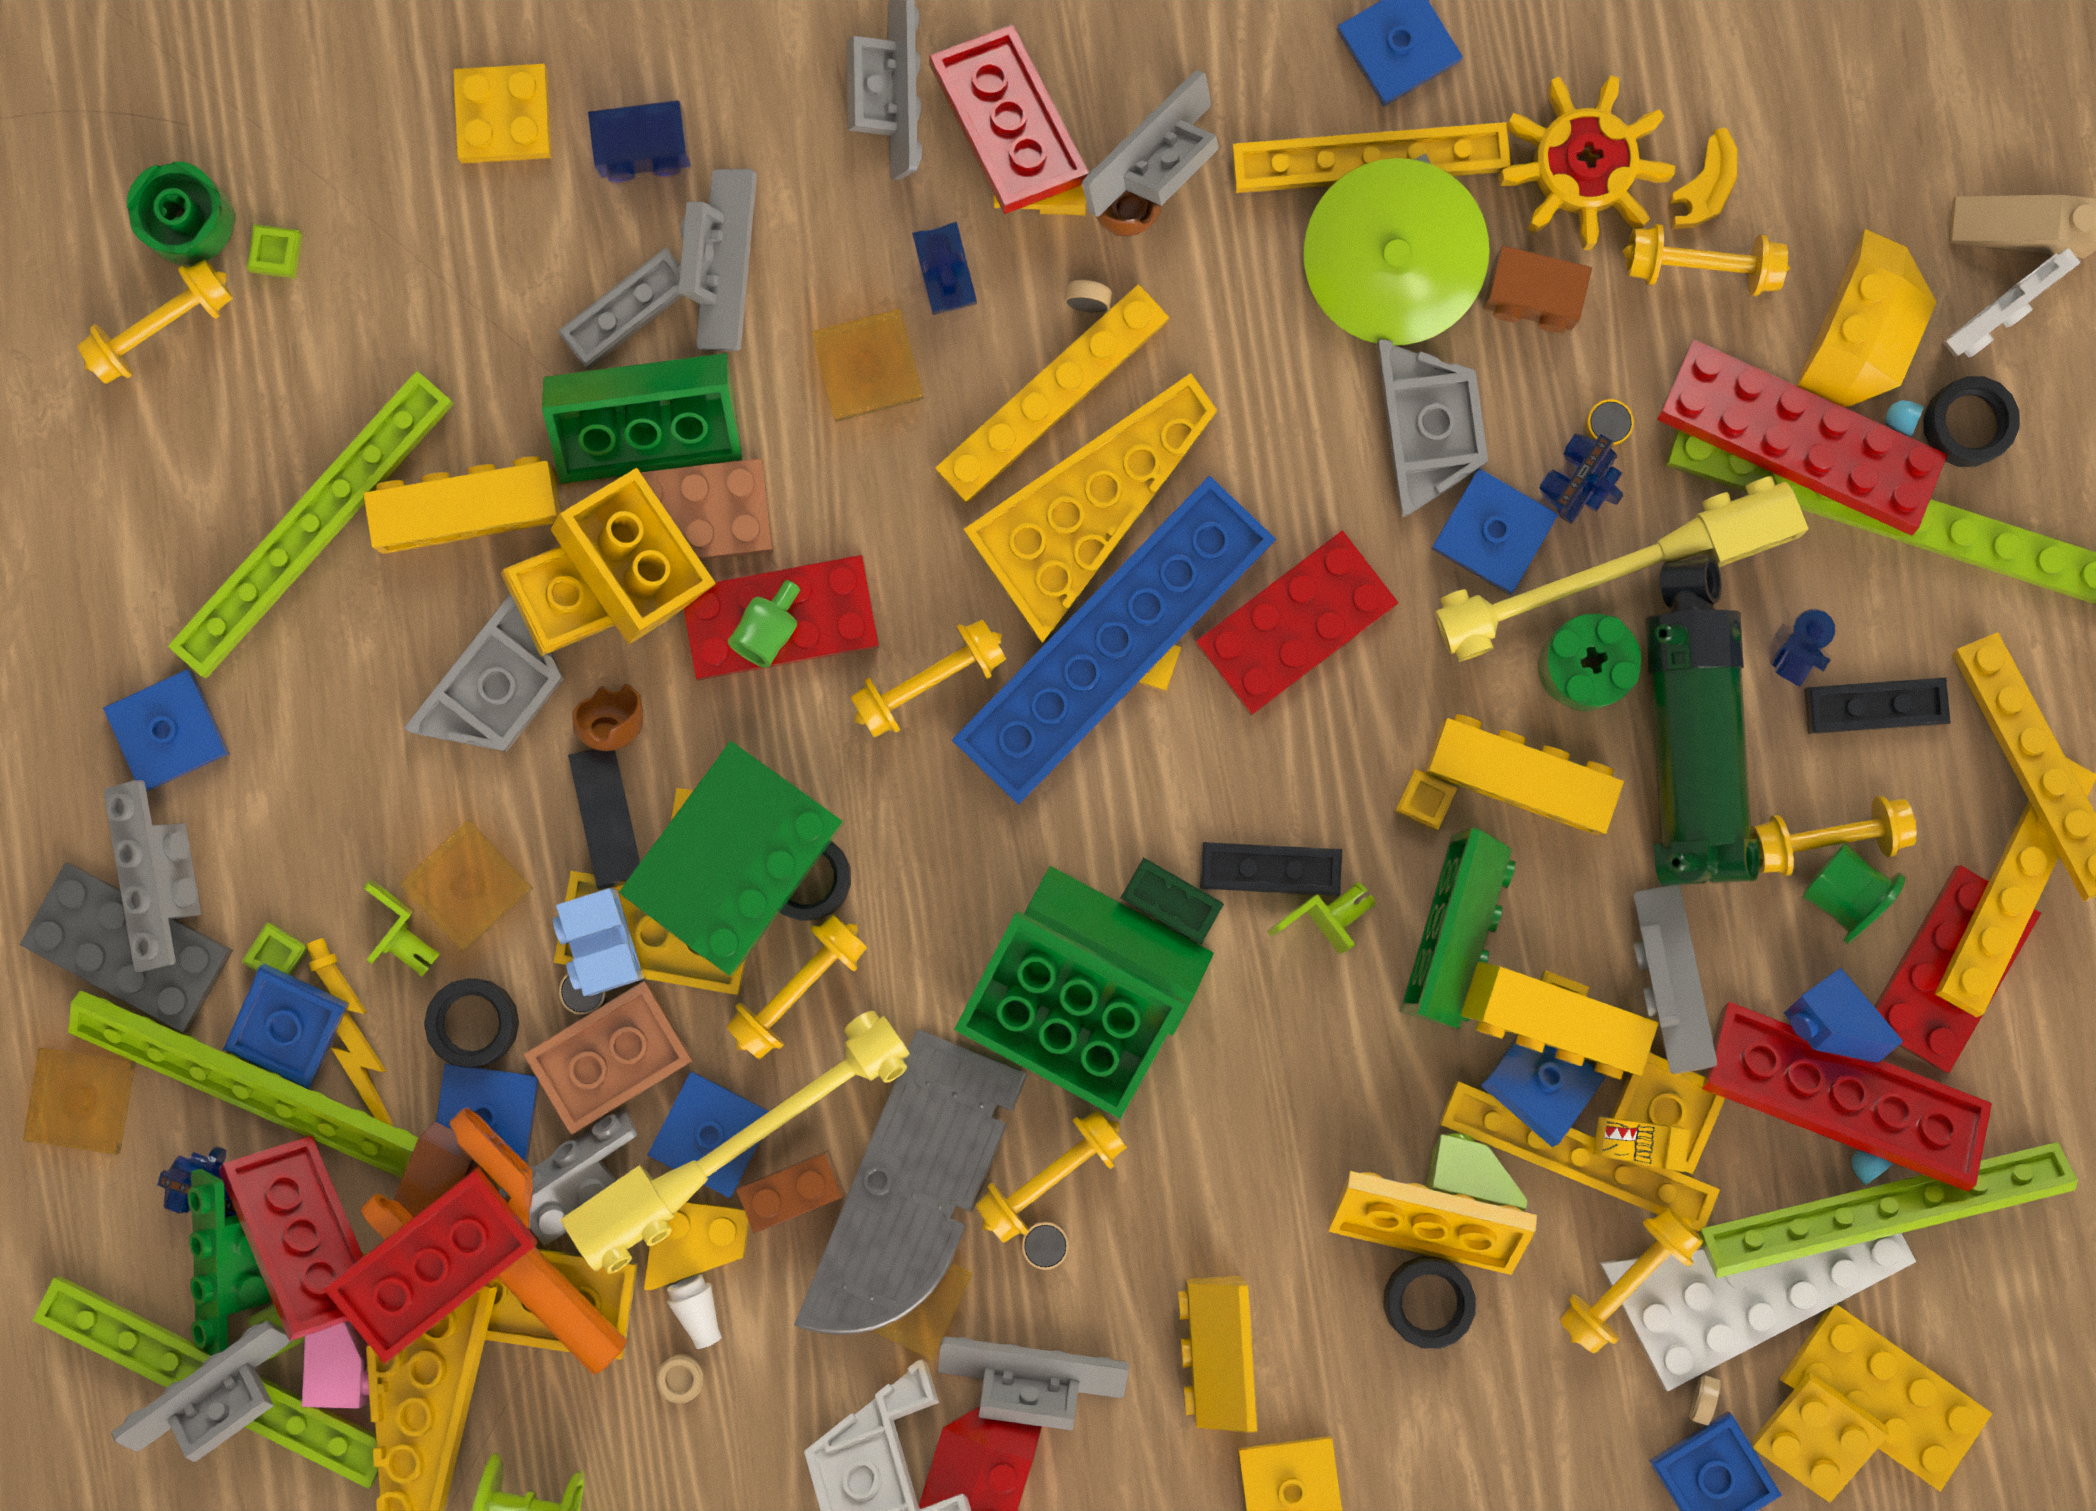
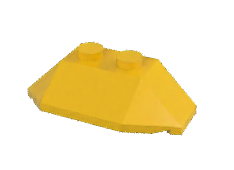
[1796,229,1937,408]

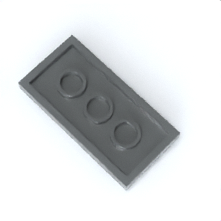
[20,862,233,1033]

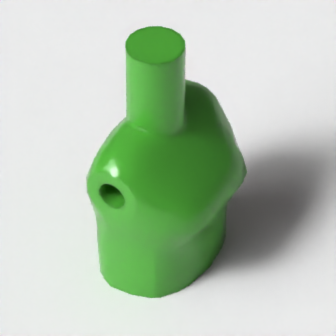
[728,580,800,668]

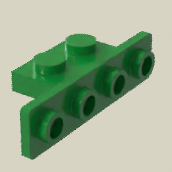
[188,1169,270,1356]

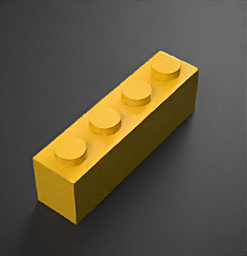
[363,456,562,554]
[1424,714,1624,836]
[1461,962,1659,1080]

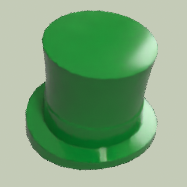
[1801,843,1905,945]

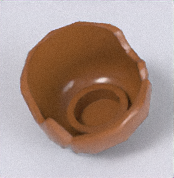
[1095,190,1162,237]
[572,684,643,751]

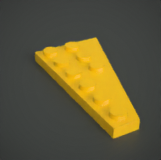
[963,373,1217,644]
[363,1252,497,1511]

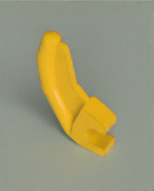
[1669,127,1738,229]

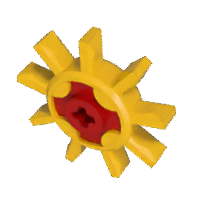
[1498,75,1676,250]

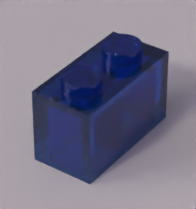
[588,100,691,182]

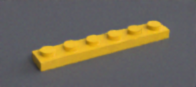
[1232,122,1511,193]
[935,284,1169,504]
[1952,632,2096,902]
[1935,758,2096,1017]
[1439,1081,1720,1232]

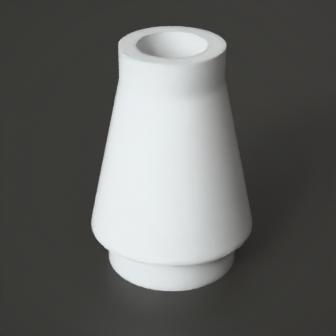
[667,1274,722,1349]

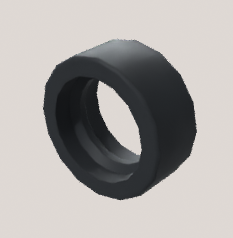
[1924,376,2020,467]
[780,841,851,921]
[424,978,519,1068]
[1384,1256,1476,1349]

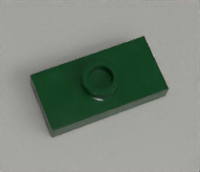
[1120,857,1224,944]

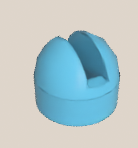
[1885,400,1924,437]
[1851,1150,1894,1186]

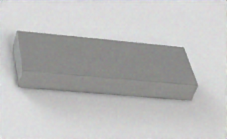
[557,247,683,370]

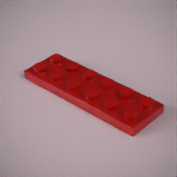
[1657,339,1948,536]
[1702,1002,1992,1192]

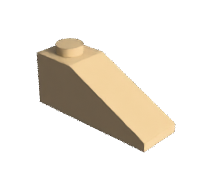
[1949,195,2096,259]

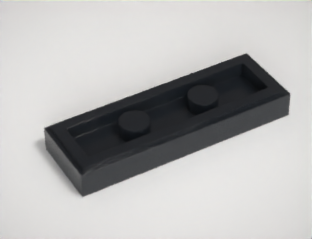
[1804,678,1951,734]
[568,749,640,890]
[1200,842,1342,896]

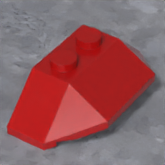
[918,1406,1042,1511]

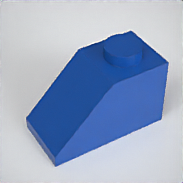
[1784,968,1903,1063]

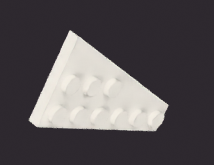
[1599,1233,1916,1392]

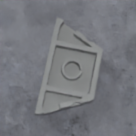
[1376,339,1488,517]
[404,594,564,752]

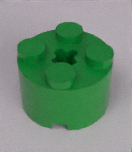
[127,161,236,266]
[1538,613,1641,712]

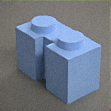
[553,888,644,996]

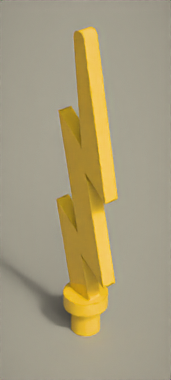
[306,937,393,1126]

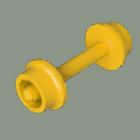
[1622,223,1791,297]
[77,259,233,384]
[850,619,1006,738]
[1751,795,1917,877]
[726,914,868,1060]
[975,1109,1127,1243]
[1559,1208,1703,1353]

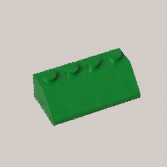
[542,353,743,484]
[1024,866,1214,1036]

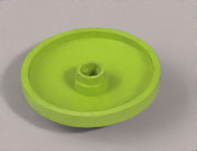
[1303,158,1489,345]

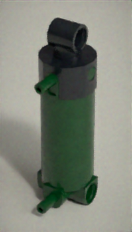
[1645,557,1760,886]

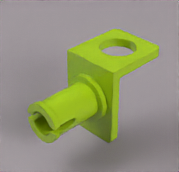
[363,879,440,977]
[1267,882,1376,954]

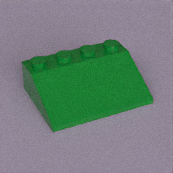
[618,740,844,976]
[1399,828,1516,1029]
[954,910,1186,1119]

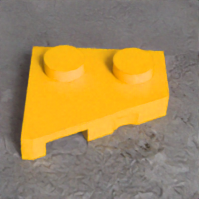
[644,1201,749,1290]

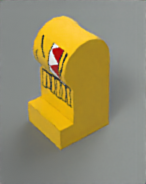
[1593,1117,1691,1172]

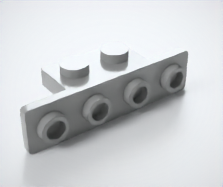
[846,0,922,180]
[1082,70,1219,217]
[676,169,757,351]
[104,780,201,972]
[1634,885,1717,1074]
[498,1108,637,1246]
[111,1321,291,1462]
[938,1337,1129,1431]

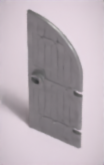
[794,1029,1028,1335]

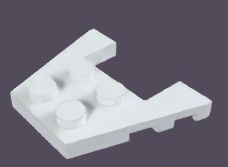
[1942,248,2081,358]
[804,1359,971,1511]

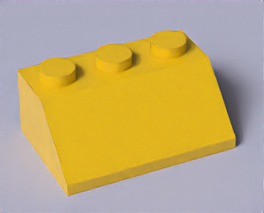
[550,468,716,644]
[1178,1276,1257,1432]

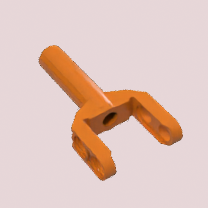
[361,1107,627,1375]

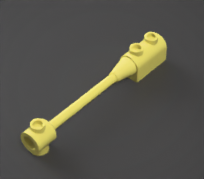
[1434,476,1809,661]
[560,1011,910,1274]

